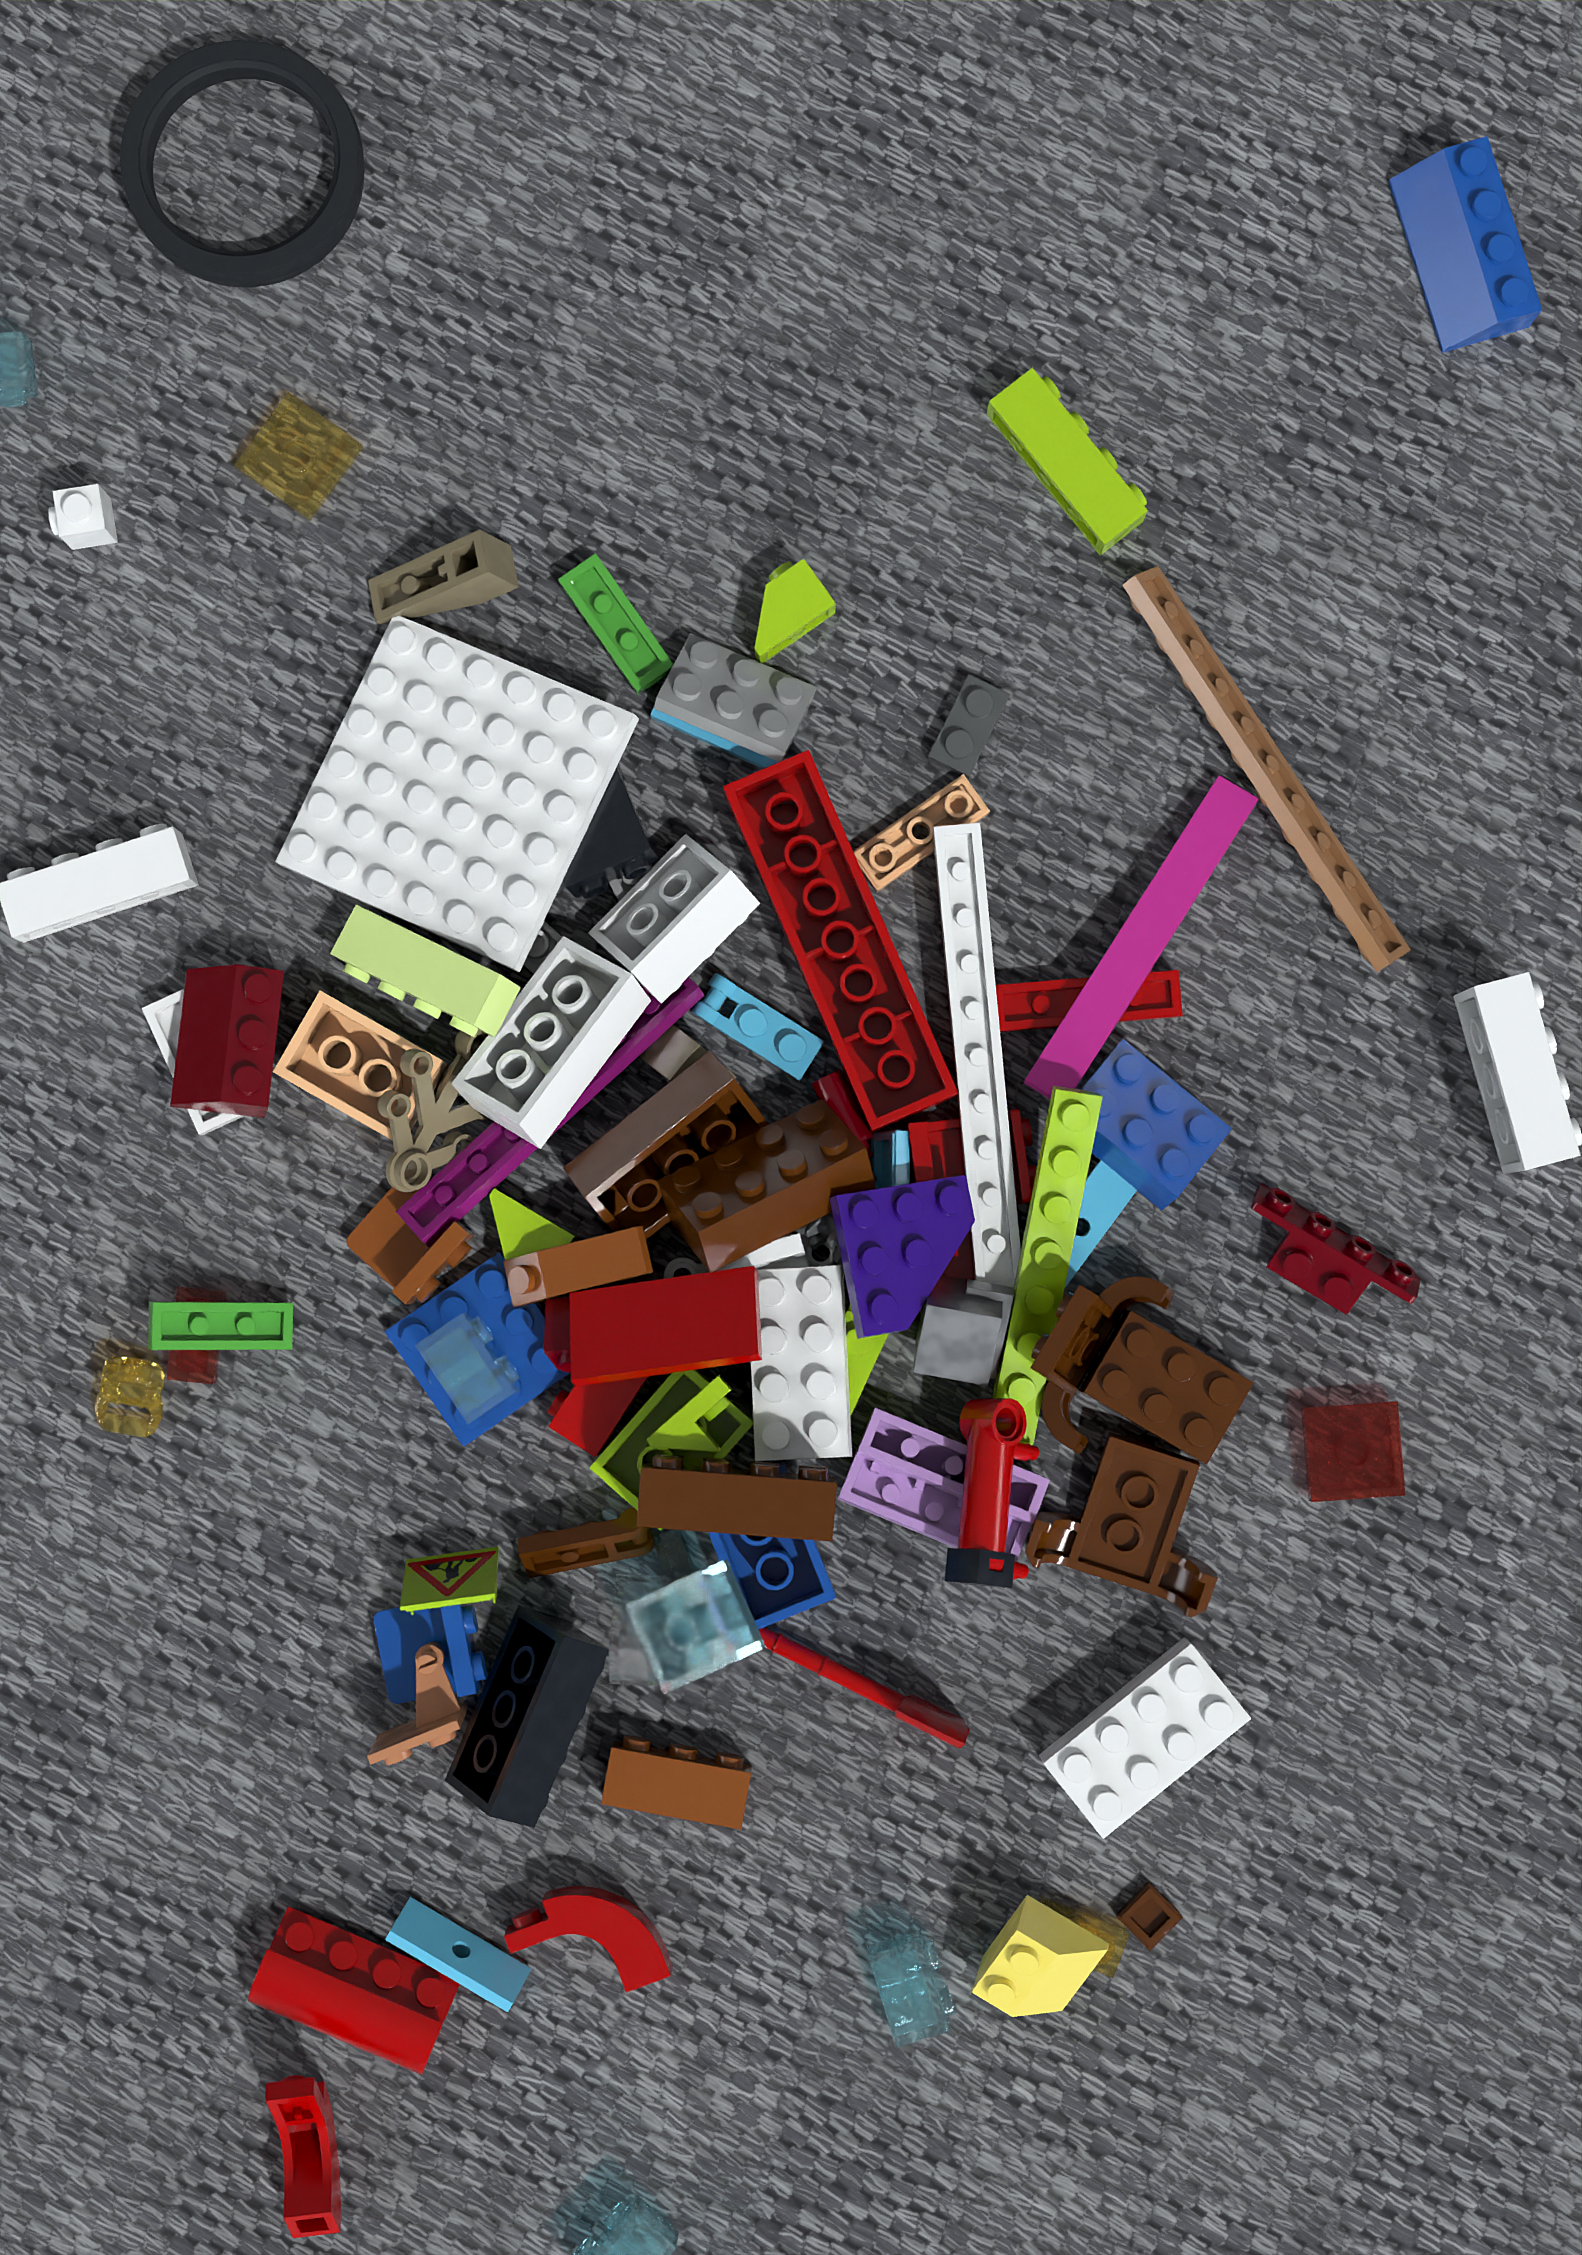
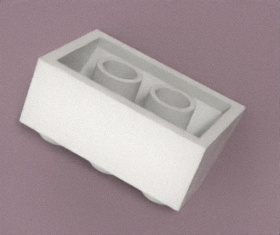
[588,834,760,1004]

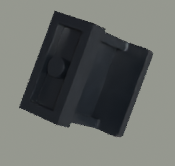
[563,763,659,899]

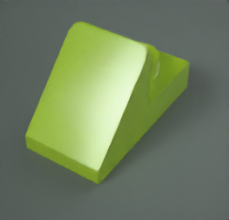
[646,1375,732,1452]

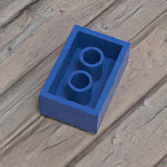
[1079,1039,1232,1211]
[708,1461,837,1633]

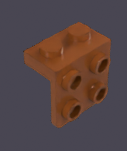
[346,1187,475,1304]

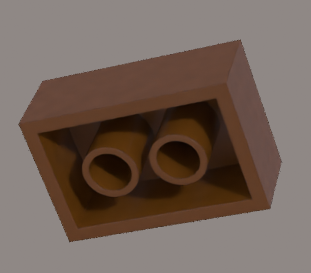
[1079,1310,1254,1465]

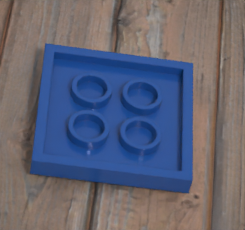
[384,1252,570,1447]

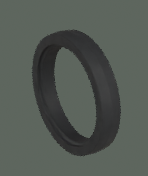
[120,40,365,288]

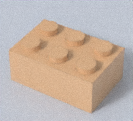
[273,991,449,1140]

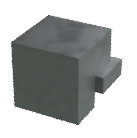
[913,1275,1014,1386]

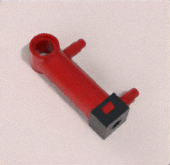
[945,1398,1039,1588]

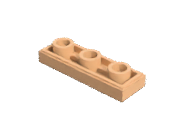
[853,774,990,892]

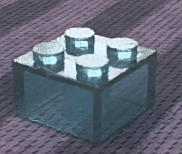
[625,1559,766,1694]

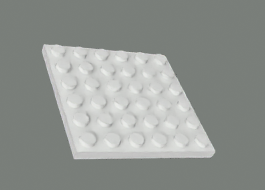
[275,616,639,972]

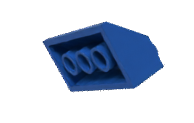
[1388,136,1542,353]

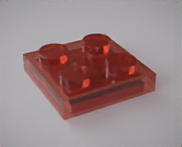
[1301,1401,1405,1502]

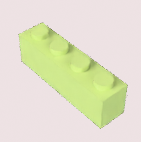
[330,905,521,1037]

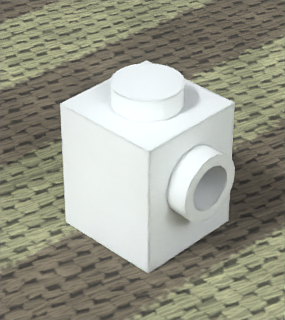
[48,484,118,550]

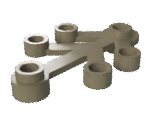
[378,1029,489,1192]

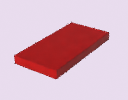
[569,1265,762,1386]

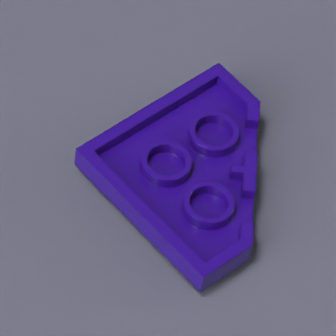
[830,1175,975,1339]

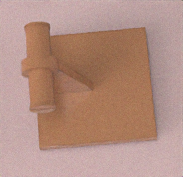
[367,1641,468,1765]

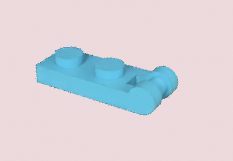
[690,973,824,1081]

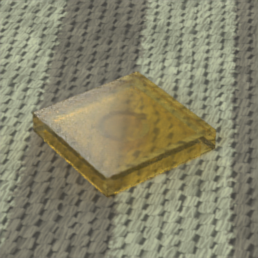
[234,392,364,521]

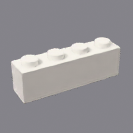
[0,824,198,943]

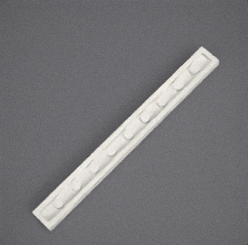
[932,823,1021,1288]

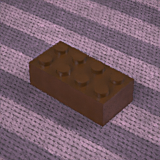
[563,1050,770,1239]
[657,1099,876,1273]
[636,1454,837,1542]

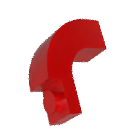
[504,1886,673,1993]
[266,2075,341,2238]

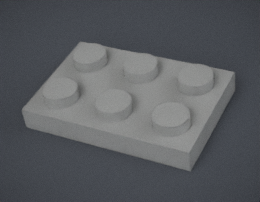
[654,633,817,762]

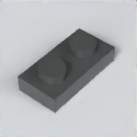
[928,674,1010,779]

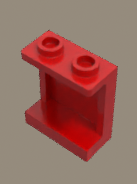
[906,1109,1037,1205]

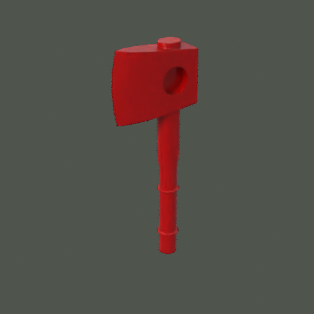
[751,1627,971,1749]

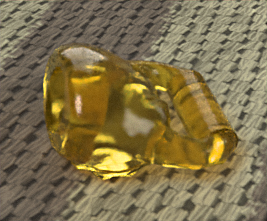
[94,1356,165,1438]

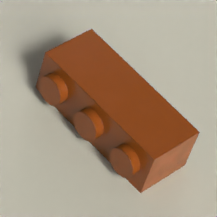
[601,1735,752,1830]

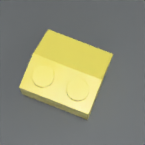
[972,1895,1109,2017]

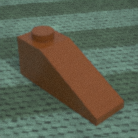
[503,1226,653,1307]

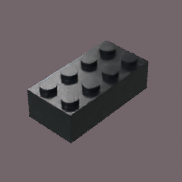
[444,1605,609,1828]

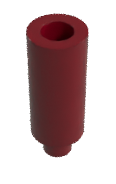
[811,1070,874,1158]

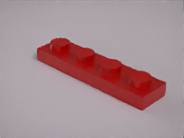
[996,970,1183,1033]

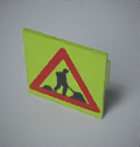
[400,1546,499,1615]

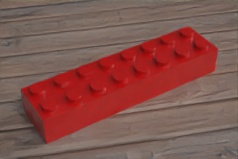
[723,750,958,1133]

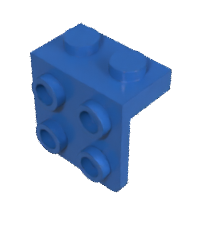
[374,1603,487,1704]

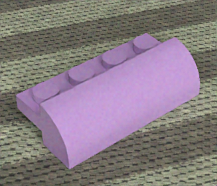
[837,1408,1050,1561]

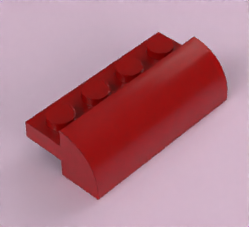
[248,1906,460,2075]

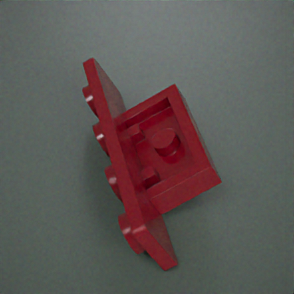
[1250,1183,1421,1315]

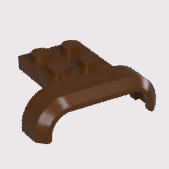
[1030,1277,1174,1454]
[1025,1432,1218,1618]

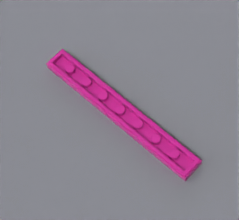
[1024,775,1259,1099]

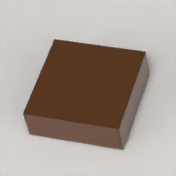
[1115,1881,1183,1951]

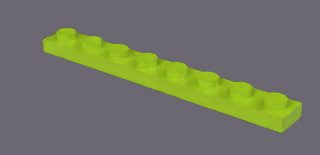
[992,1085,1103,1445]

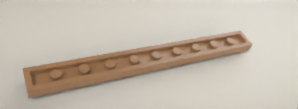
[1122,566,1411,973]

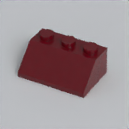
[170,964,284,1118]

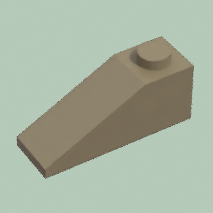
[368,529,519,624]

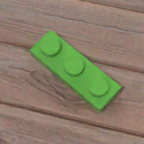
[558,553,674,695]
[148,1302,293,1350]

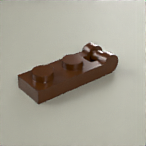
[517,1508,656,1578]

